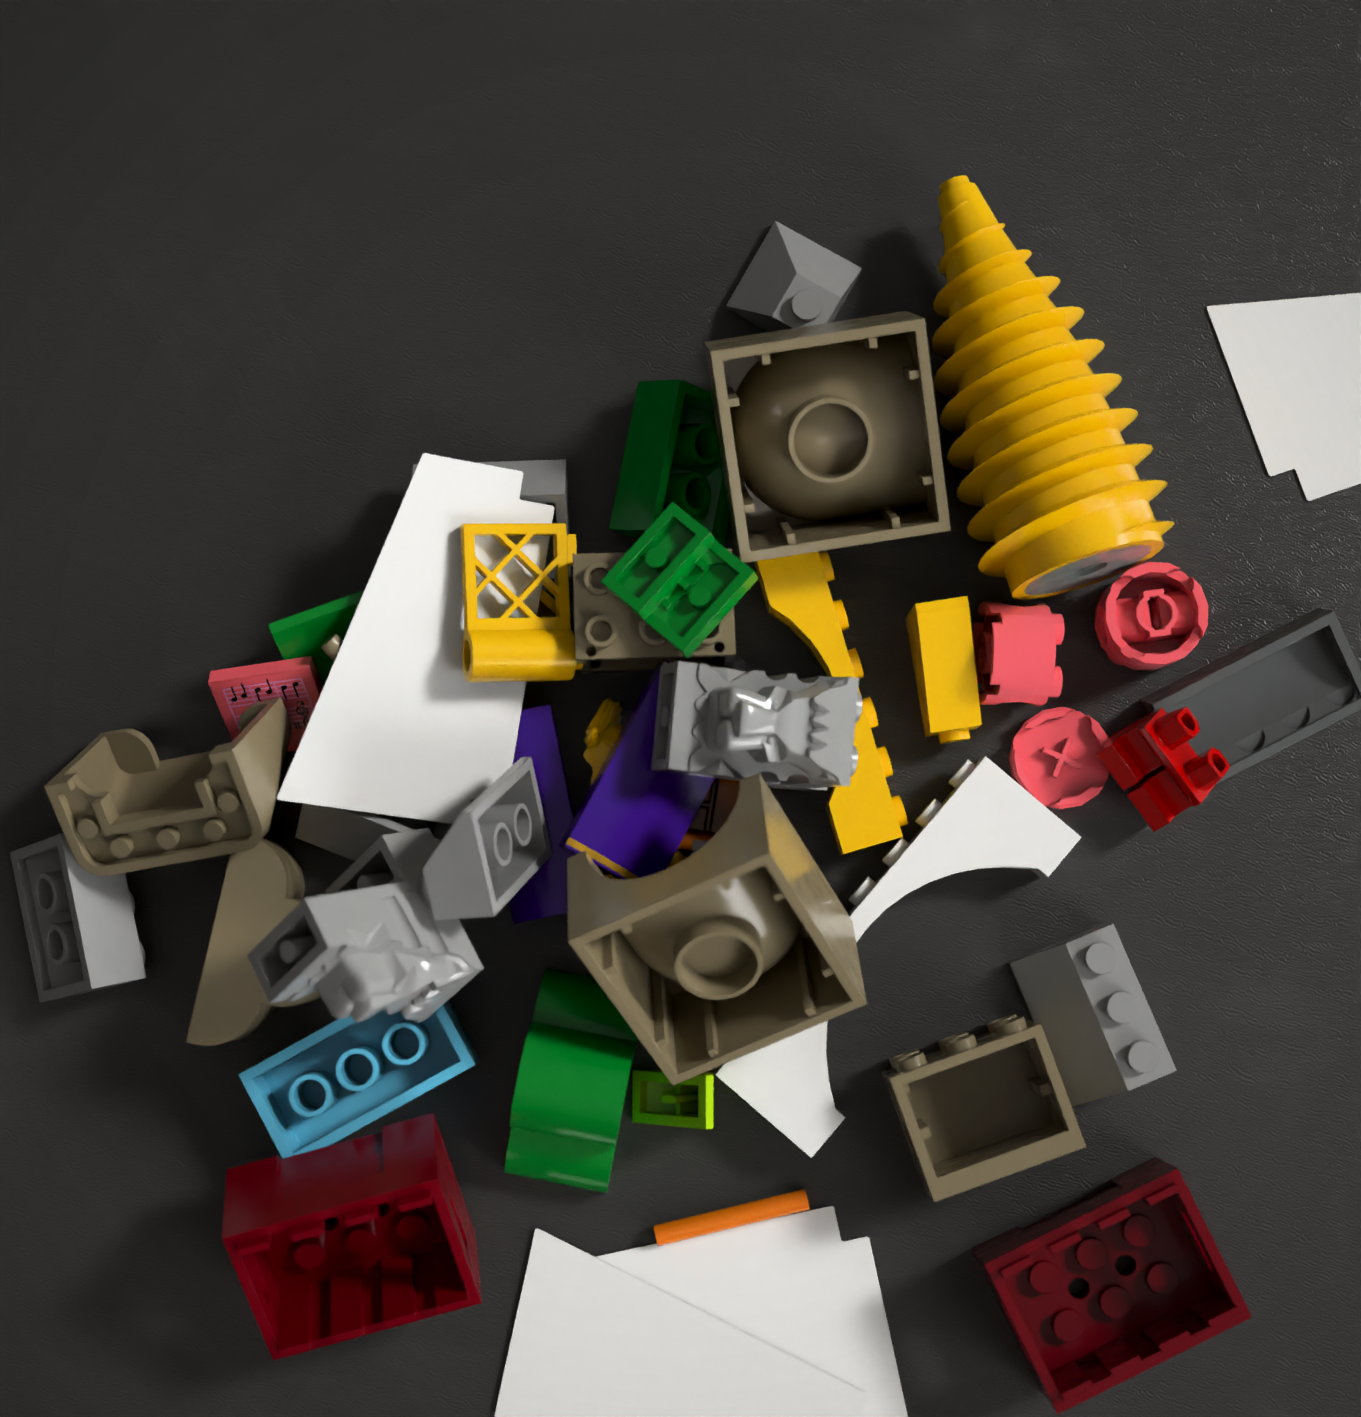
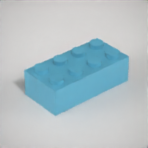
[238,1000,481,1159]

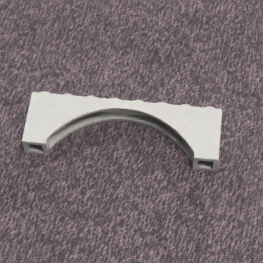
[715,756,1082,1158]

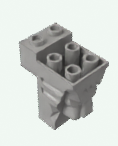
[651,661,862,792]
[247,828,484,1023]

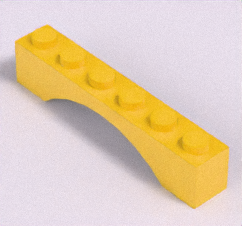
[754,551,908,855]

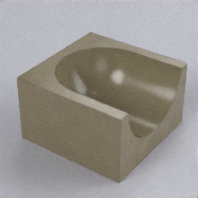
[703,311,951,563]
[567,773,867,1085]

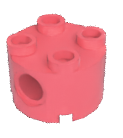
[1094,562,1208,671]
[972,601,1065,706]

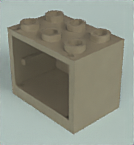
[573,549,736,674]
[881,1014,1086,1202]

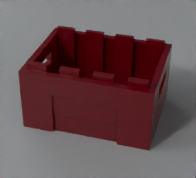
[222,1113,482,1361]
[971,1157,1252,1414]

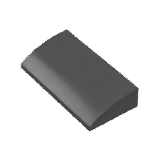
[1140,608,1361,784]

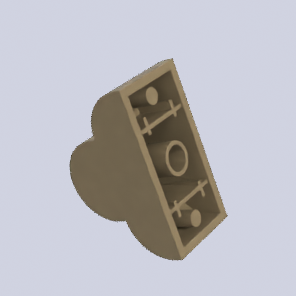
[186,838,321,1046]

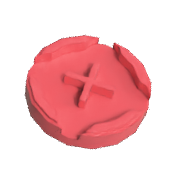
[1008,707,1109,810]

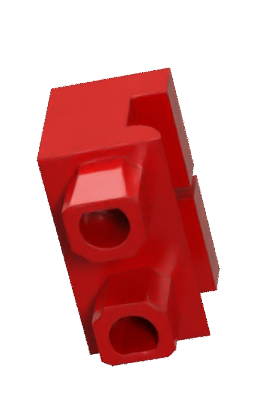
[1096,707,1230,832]

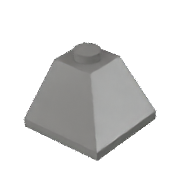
[726,221,862,332]

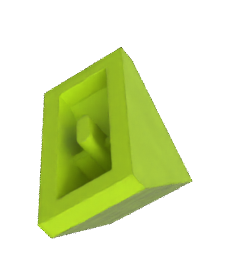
[632,1070,713,1129]

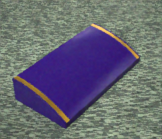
[559,659,715,880]

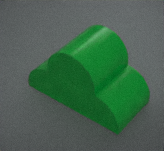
[504,968,637,1193]

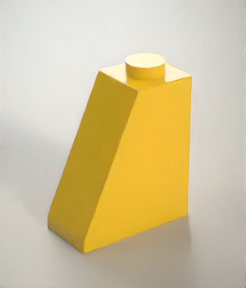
[905,596,982,744]

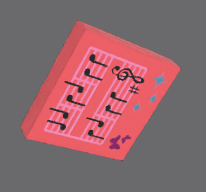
[208,656,323,752]

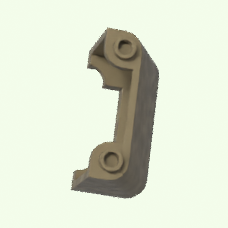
[44,697,292,876]

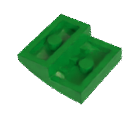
[601,502,759,659]

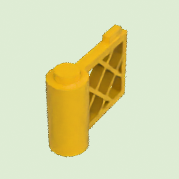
[460,523,583,683]

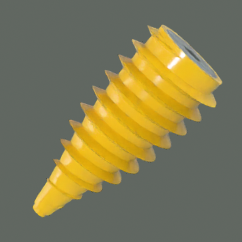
[931,175,1175,600]

